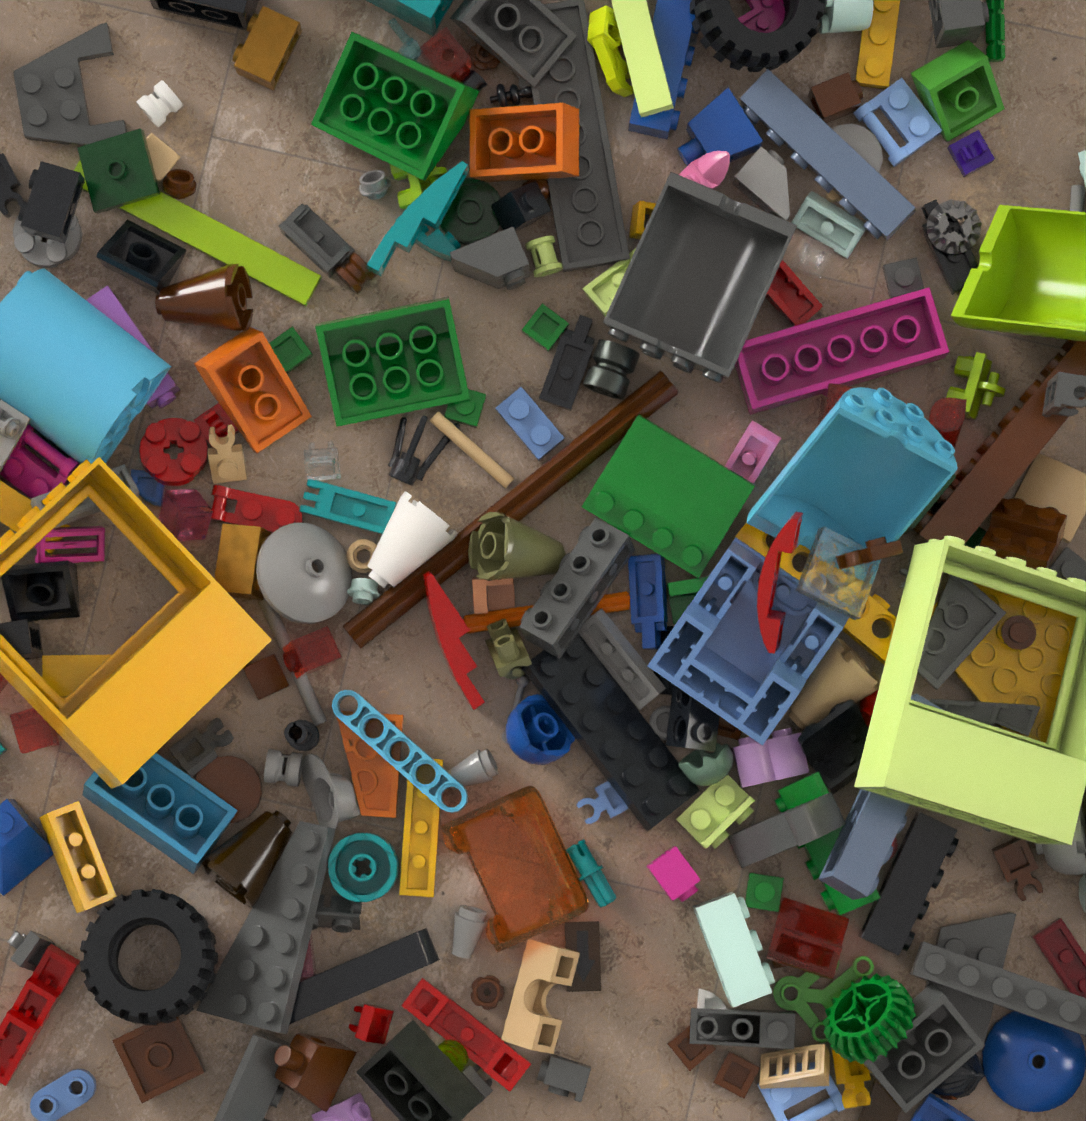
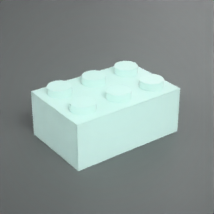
[692,892,775,1007]

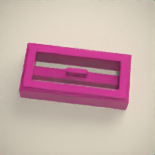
[35,526,105,563]

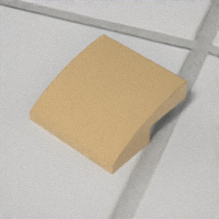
[1014,453,1086,543]

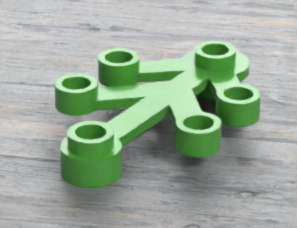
[773,952,874,1043]

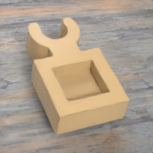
[208,424,247,484]

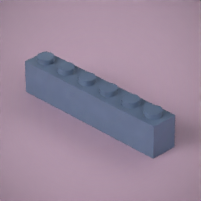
[740,69,916,241]
[819,693,943,900]

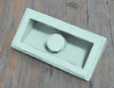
[791,191,866,259]

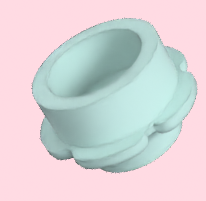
[347,578,380,605]

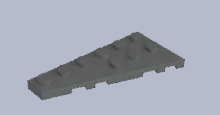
[196,821,336,1034]

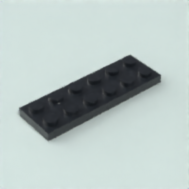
[521,633,700,832]

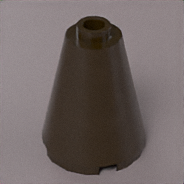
[200,810,292,908]

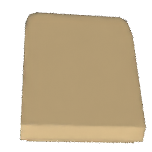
[146,133,181,182]

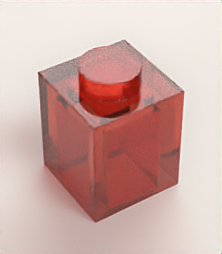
[283,626,342,679]

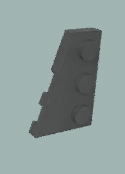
[917,575,1006,690]

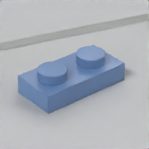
[495,387,565,461]

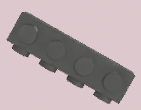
[519,517,635,659]

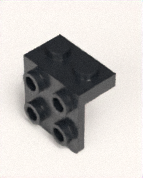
[797,699,869,794]

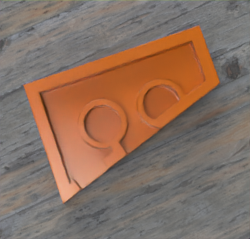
[336,711,404,818]

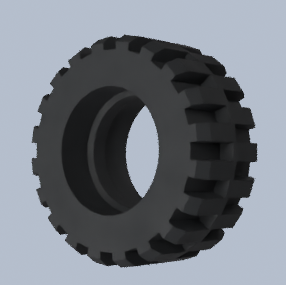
[690,0,826,72]
[80,889,218,1025]

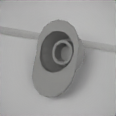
[302,753,360,829]

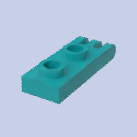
[299,479,397,534]

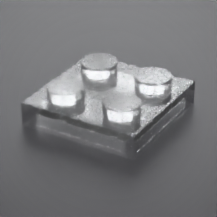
[796,526,881,620]

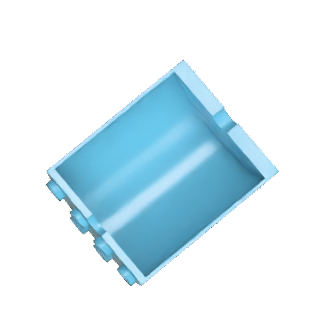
[0,268,172,464]
[747,387,958,582]

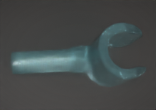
[388,18,421,60]

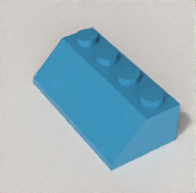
[82,753,238,874]

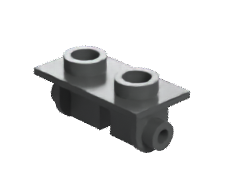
[312,894,362,933]

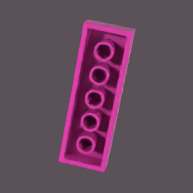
[735,287,949,415]

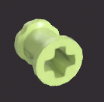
[525,235,563,277]

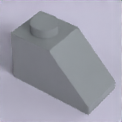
[732,147,790,221]

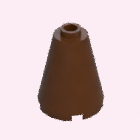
[155,264,253,332]

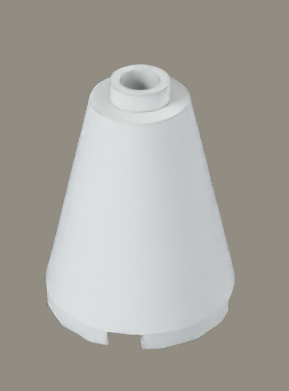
[367,491,458,588]

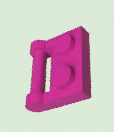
[0,424,80,498]

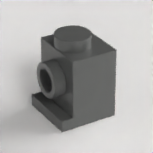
[537,1054,591,1102]

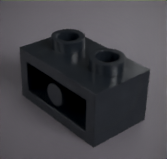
[18,161,85,244]

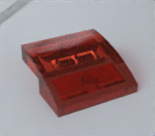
[766,897,849,980]

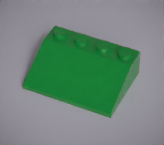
[311,32,480,181]
[315,296,470,427]
[582,414,756,578]

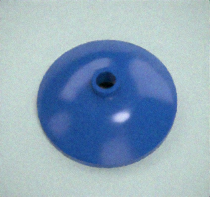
[982,1011,1086,1112]

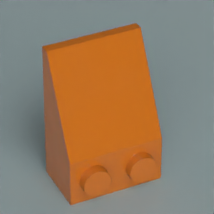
[194,327,312,454]

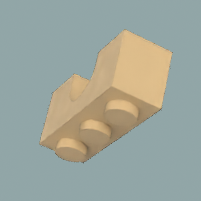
[501,939,580,1054]

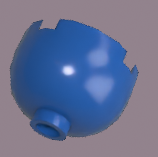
[505,694,575,765]

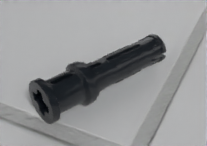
[284,720,320,751]

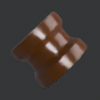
[334,252,377,294]

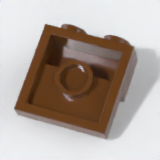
[980,498,1067,570]

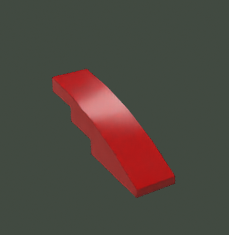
[765,260,823,326]
[423,571,485,710]
[0,944,80,1086]

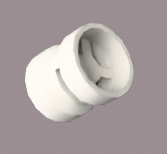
[136,80,184,128]

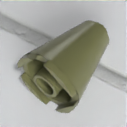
[468,512,566,581]

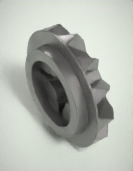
[927,199,982,254]

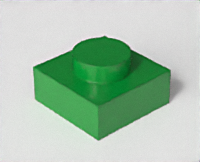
[522,303,569,352]
[269,326,313,374]
[445,389,486,428]
[745,873,784,912]

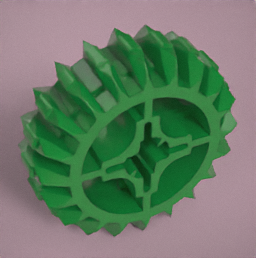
[822,973,916,1064]

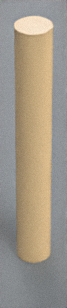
[430,411,514,489]

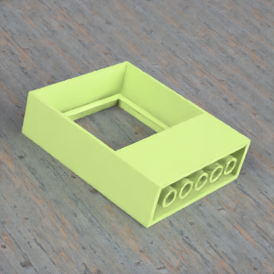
[854,536,1086,845]

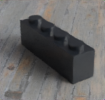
[858,812,959,955]

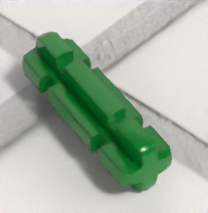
[985,0,1005,62]

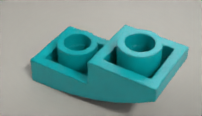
[395,215,461,262]

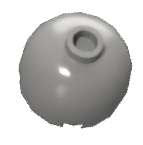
[1035,806,1086,875]

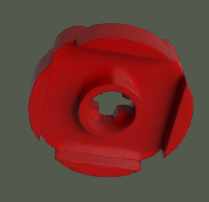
[139,418,208,486]

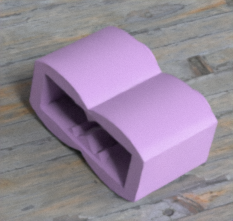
[732,728,809,788]

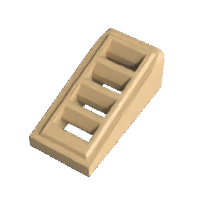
[759,1044,830,1089]

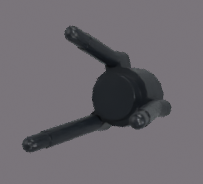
[388,415,460,486]

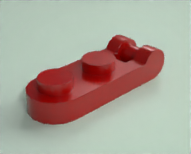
[206,485,303,533]

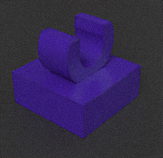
[947,130,995,177]

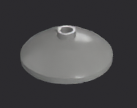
[256,523,352,624]

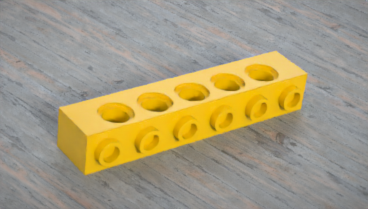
[733,522,896,666]

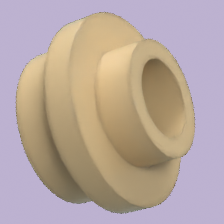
[347,539,377,573]

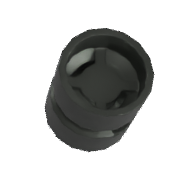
[583,339,640,400]

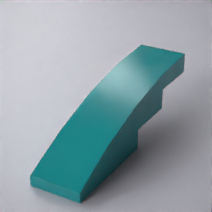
[367,161,469,277]

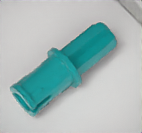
[565,839,616,907]

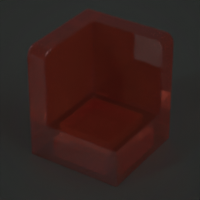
[10,708,60,754]

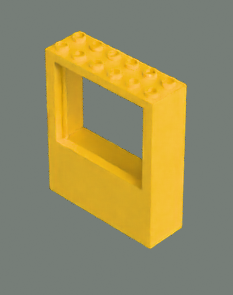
[0,457,272,789]

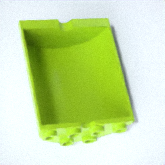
[951,205,1086,342]

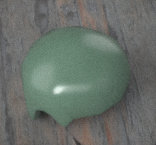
[679,743,734,787]

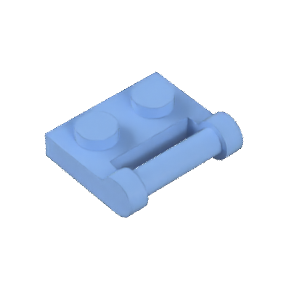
[853,78,942,167]
[757,1062,845,1121]

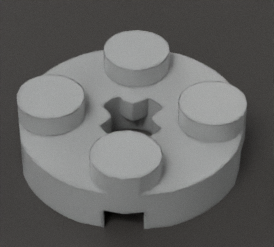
[13,214,82,268]

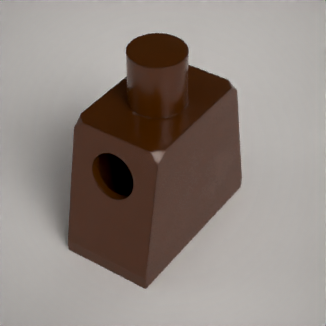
[274,1033,357,1112]

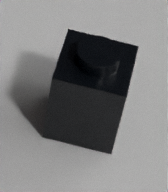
[491,181,551,231]

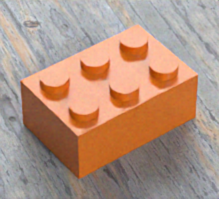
[470,103,579,182]

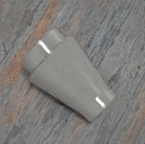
[447,749,499,790]
[451,905,488,959]

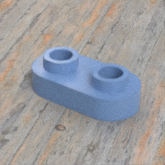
[30,1069,96,1121]

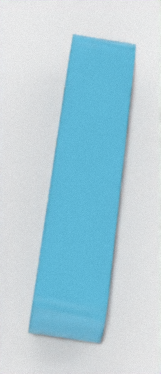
[332,690,469,813]

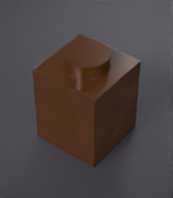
[808,72,863,124]

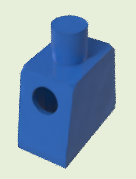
[677,88,763,166]

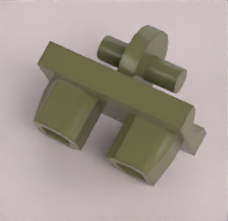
[485,619,532,680]

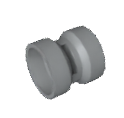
[264,749,304,787]

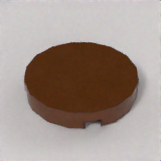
[195,756,262,824]

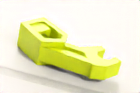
[587,5,634,98]

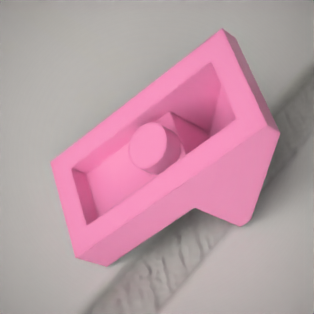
[725,420,781,484]

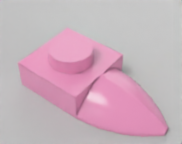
[679,151,730,190]

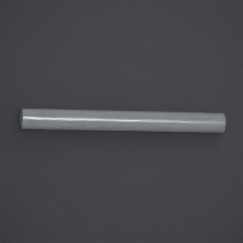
[259,599,327,726]

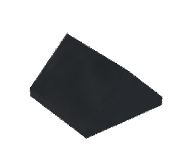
[96,219,186,295]
[1,561,80,621]

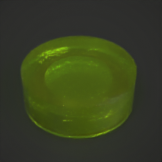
[438,1040,468,1072]

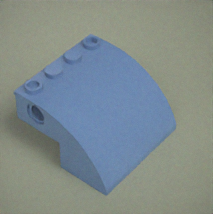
[647,538,850,746]

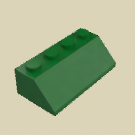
[774,772,881,915]

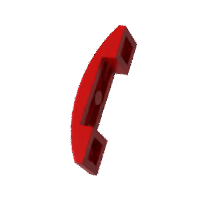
[757,511,803,654]
[401,978,531,1092]

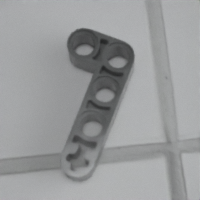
[728,792,846,868]

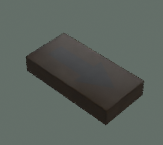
[565,921,601,992]

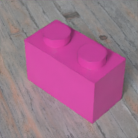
[646,846,701,902]

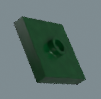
[77,128,160,214]

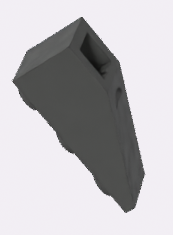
[689,1008,796,1049]

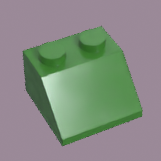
[911,40,1005,142]

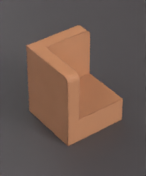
[472,577,515,614]

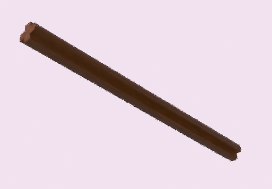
[343,370,678,648]

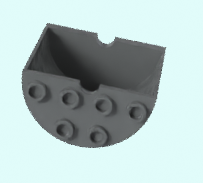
[603,172,797,383]

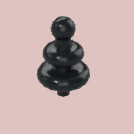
[490,84,533,107]

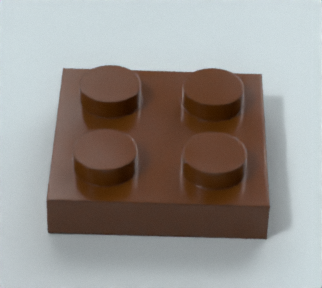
[112,1016,206,1103]

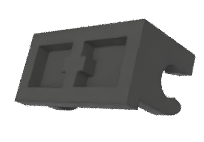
[279,203,355,278]
[1042,372,1086,417]

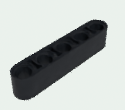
[290,928,440,1024]

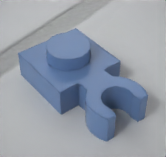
[576,781,629,824]

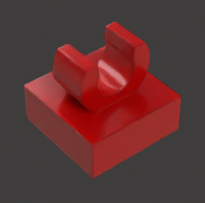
[193,403,239,448]
[348,1004,394,1044]

